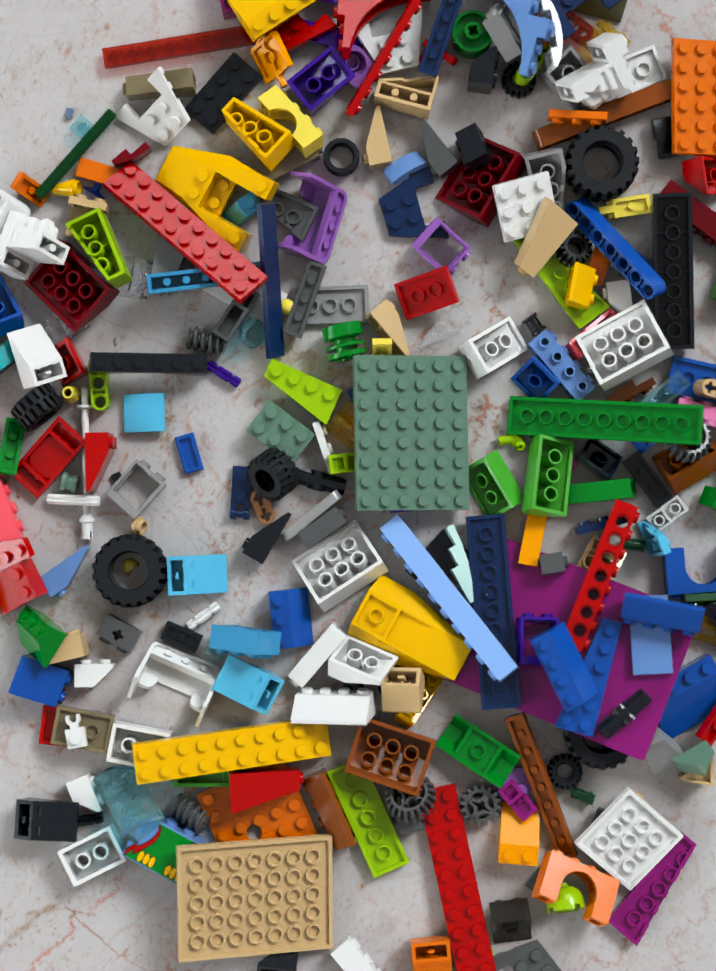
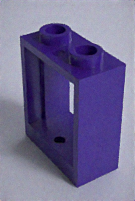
[516,613,559,665]

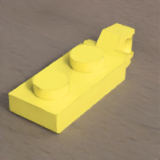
[597,194,651,219]

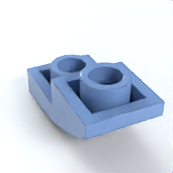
[383,150,427,185]

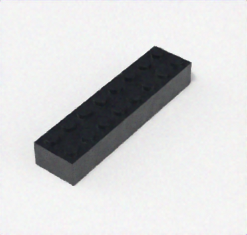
[651,192,694,350]

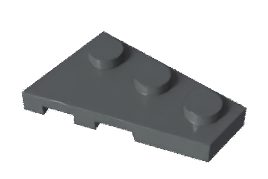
[260,189,320,243]

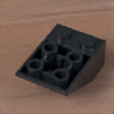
[14,797,79,842]

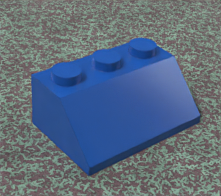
[269,587,314,649]

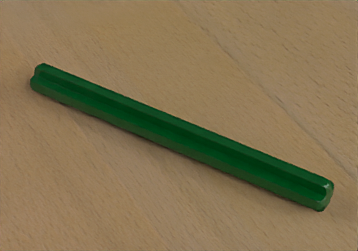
[35,109,116,200]

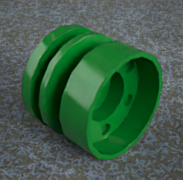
[321,320,367,362]

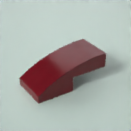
[112,142,152,168]

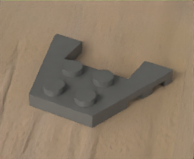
[493,939,561,971]

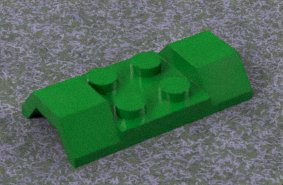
[435,713,521,789]

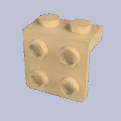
[65,194,110,239]

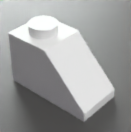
[601,279,633,313]

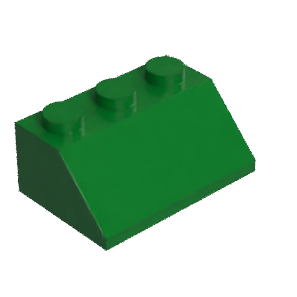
[16,605,67,668]

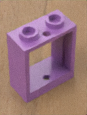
[411,216,471,275]

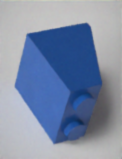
[8,653,73,707]

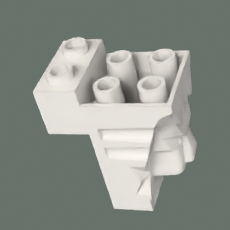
[554,32,636,110]
[0,210,70,280]

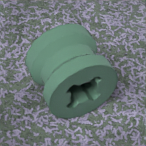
[60,472,81,493]

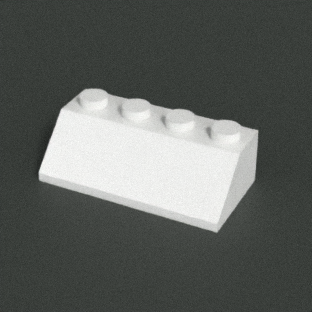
[291,687,376,725]

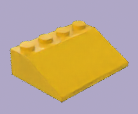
[227,0,318,42]

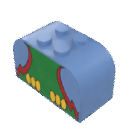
[121,814,207,884]

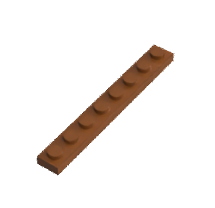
[505,712,578,857]

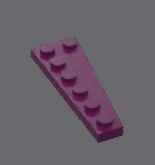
[609,831,696,946]

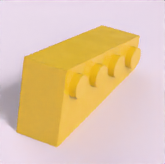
[221,97,296,171]

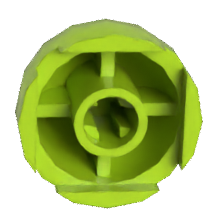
[546,882,585,914]

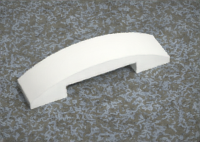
[536,0,563,73]

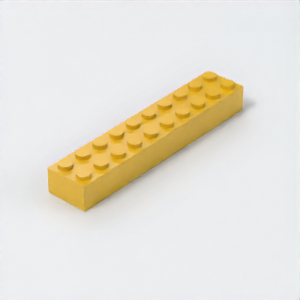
[131,720,331,785]

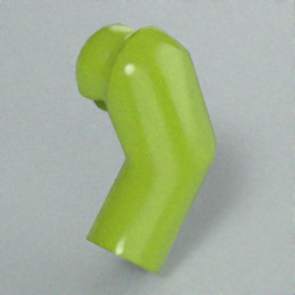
[498,434,526,451]

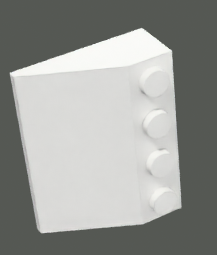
[575,300,674,391]
[292,520,389,613]

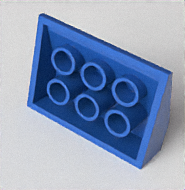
[658,653,716,738]

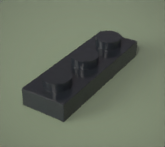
[622,451,673,508]

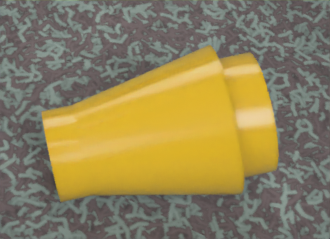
[52,179,82,197]

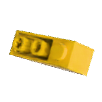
[393,673,444,729]

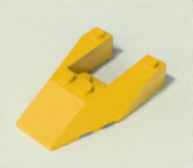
[156,146,280,252]

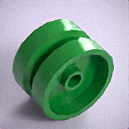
[451,10,492,59]

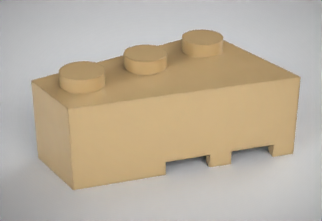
[373,76,439,119]

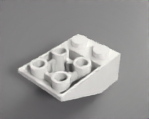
[7,323,67,389]

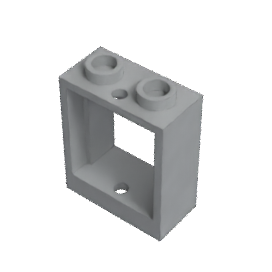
[482,2,522,63]
[106,459,167,519]

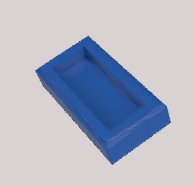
[175,432,204,475]

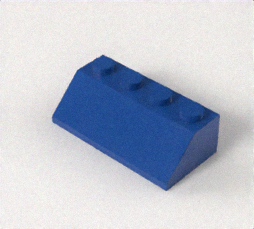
[620,592,705,637]
[528,621,599,712]

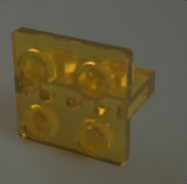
[326,400,354,452]

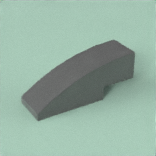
[212,291,262,342]

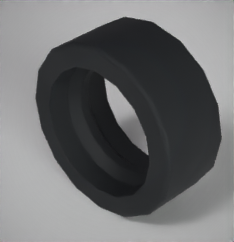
[323,138,359,177]

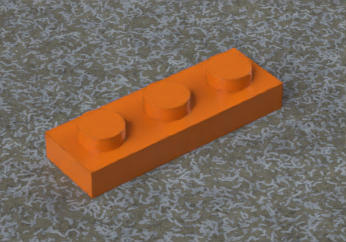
[547,109,608,127]

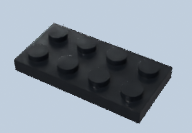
[185,52,263,135]

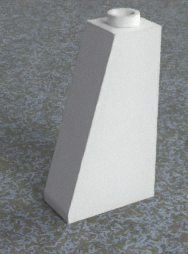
[287,622,347,688]

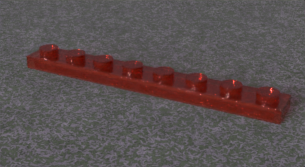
[102,26,256,69]

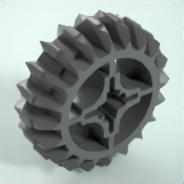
[662,417,714,463]
[384,776,437,824]

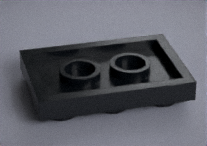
[405,528,469,593]

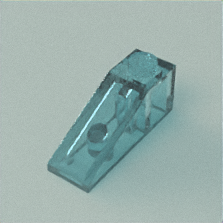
[639,370,690,404]

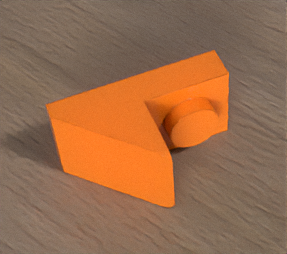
[10,171,51,208]

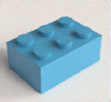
[209,624,281,659]

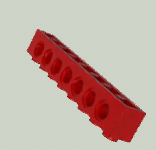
[566,499,640,653]

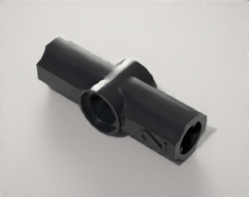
[296,467,347,496]
[596,688,652,740]

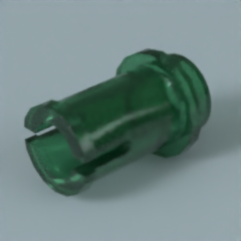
[623,539,645,552]
[570,786,596,806]

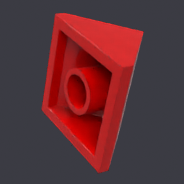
[55,337,89,387]

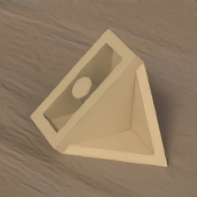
[677,758,714,786]

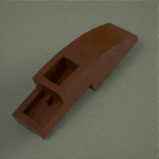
[604,377,656,402]

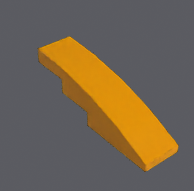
[518,514,547,567]

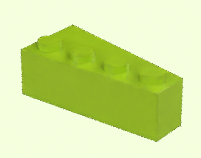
[65,207,133,289]
[264,359,342,426]

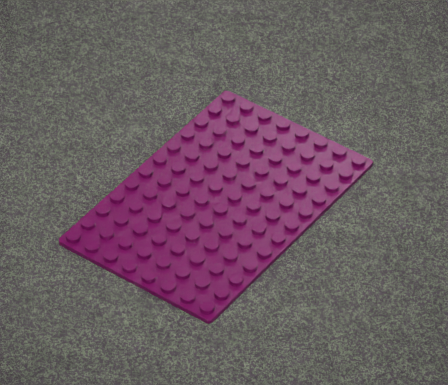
[438,538,693,761]

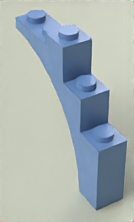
[503,0,556,79]

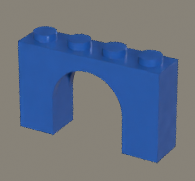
[662,547,716,599]

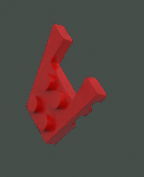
[266,13,338,53]

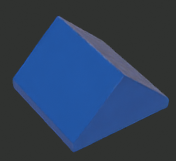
[511,355,561,398]

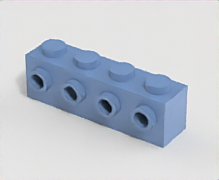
[527,329,595,399]

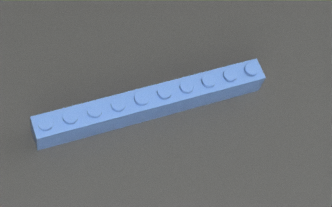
[379,514,519,682]

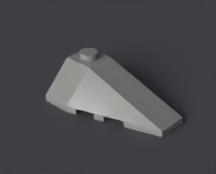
[524,148,566,210]

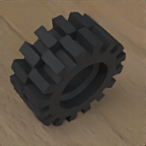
[501,61,537,99]
[556,230,592,268]
[547,753,583,790]

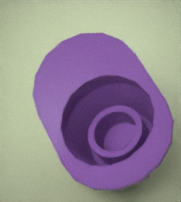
[339,45,374,88]

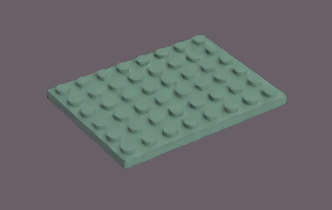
[353,355,470,511]

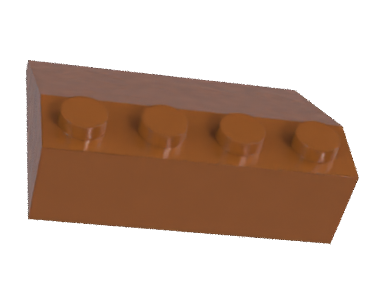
[344,718,437,797]

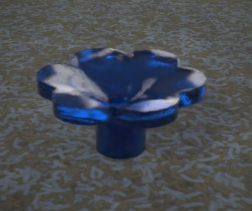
[83,182,105,200]

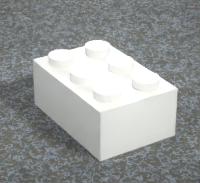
[106,720,173,767]
[57,822,128,887]

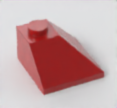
[682,156,716,195]

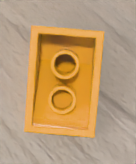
[497,801,540,866]

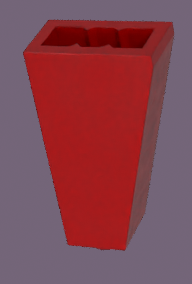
[229,768,304,813]

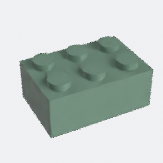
[246,399,316,463]

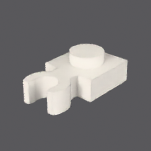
[65,713,88,749]

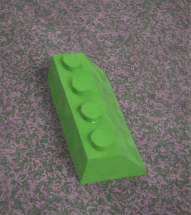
[521,434,574,517]

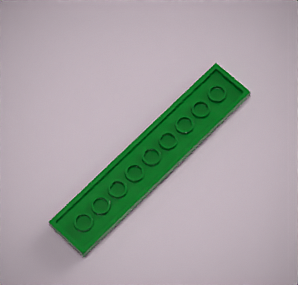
[507,396,704,445]

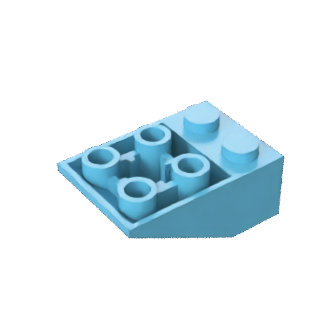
[166,554,228,596]
[211,654,285,715]

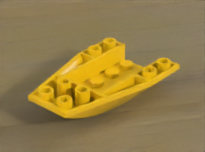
[347,575,472,681]

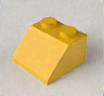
[564,262,598,310]

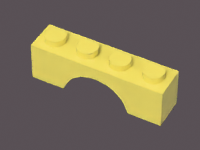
[258,85,324,158]

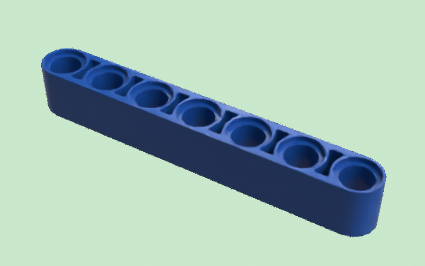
[565,197,666,300]

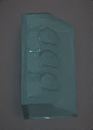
[93,765,166,844]

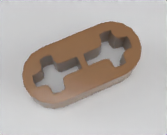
[250,491,275,524]

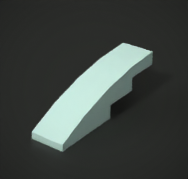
[444,524,474,604]

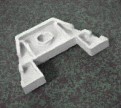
[357,7,423,75]
[116,66,191,147]

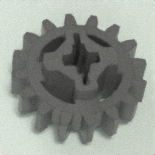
[460,783,502,826]

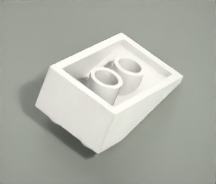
[458,316,529,379]
[328,635,398,685]

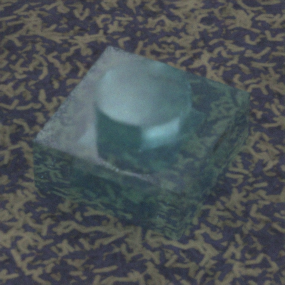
[69,114,94,139]

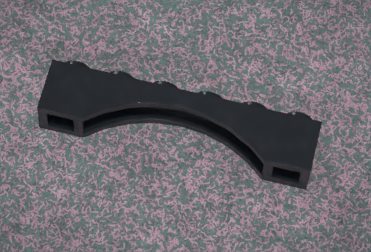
[89,352,207,376]

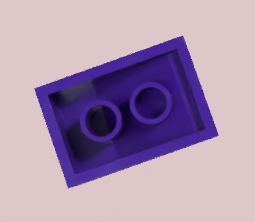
[287,45,356,115]

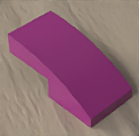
[498,779,539,822]

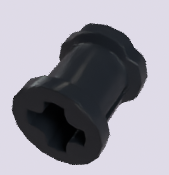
[522,312,546,337]

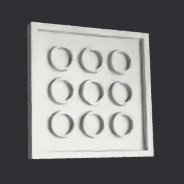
[574,786,684,891]

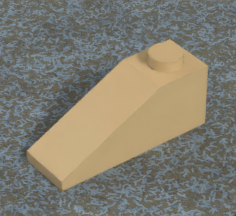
[363,105,392,169]
[364,299,410,355]

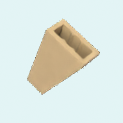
[514,197,578,278]

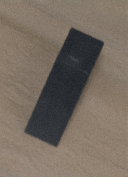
[242,512,292,564]

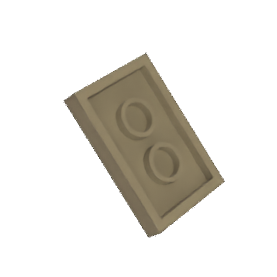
[50,705,116,754]

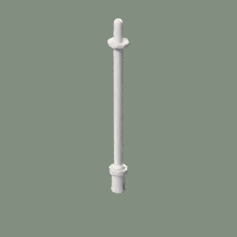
[76,387,95,539]

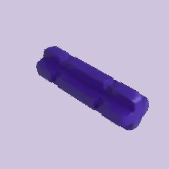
[207,361,241,387]

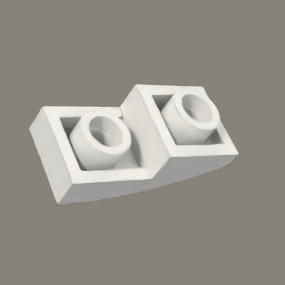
[646,494,689,531]

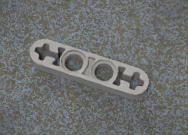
[280,489,342,543]

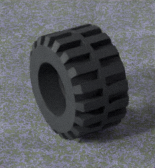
[11,383,64,432]
[247,448,299,501]

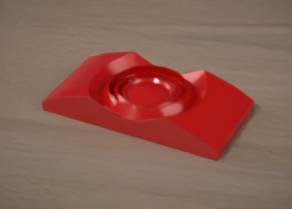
[13,416,85,499]

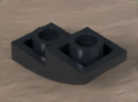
[651,116,679,159]

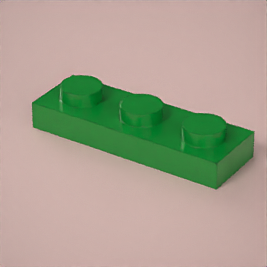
[0,417,24,476]

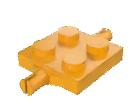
[250,30,293,89]

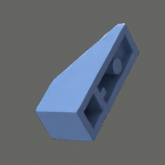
[41,545,90,598]

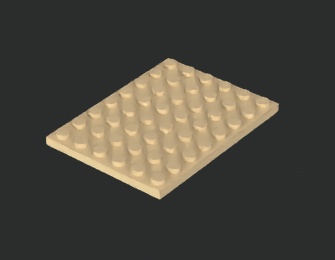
[176,834,333,963]

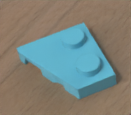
[636,521,671,557]

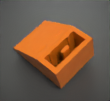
[410,935,452,971]

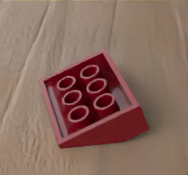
[435,138,526,228]
[24,239,120,333]

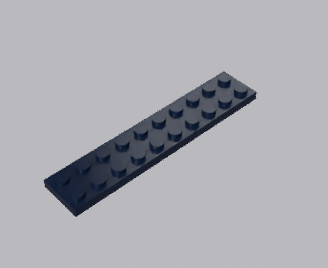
[466,513,521,710]

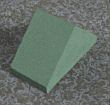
[673,740,715,776]

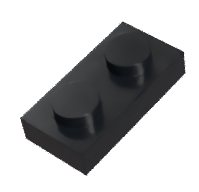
[160,620,204,653]

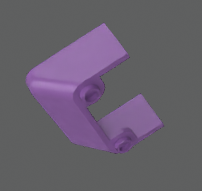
[278,171,347,264]

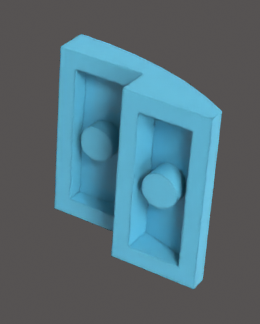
[123,393,166,433]

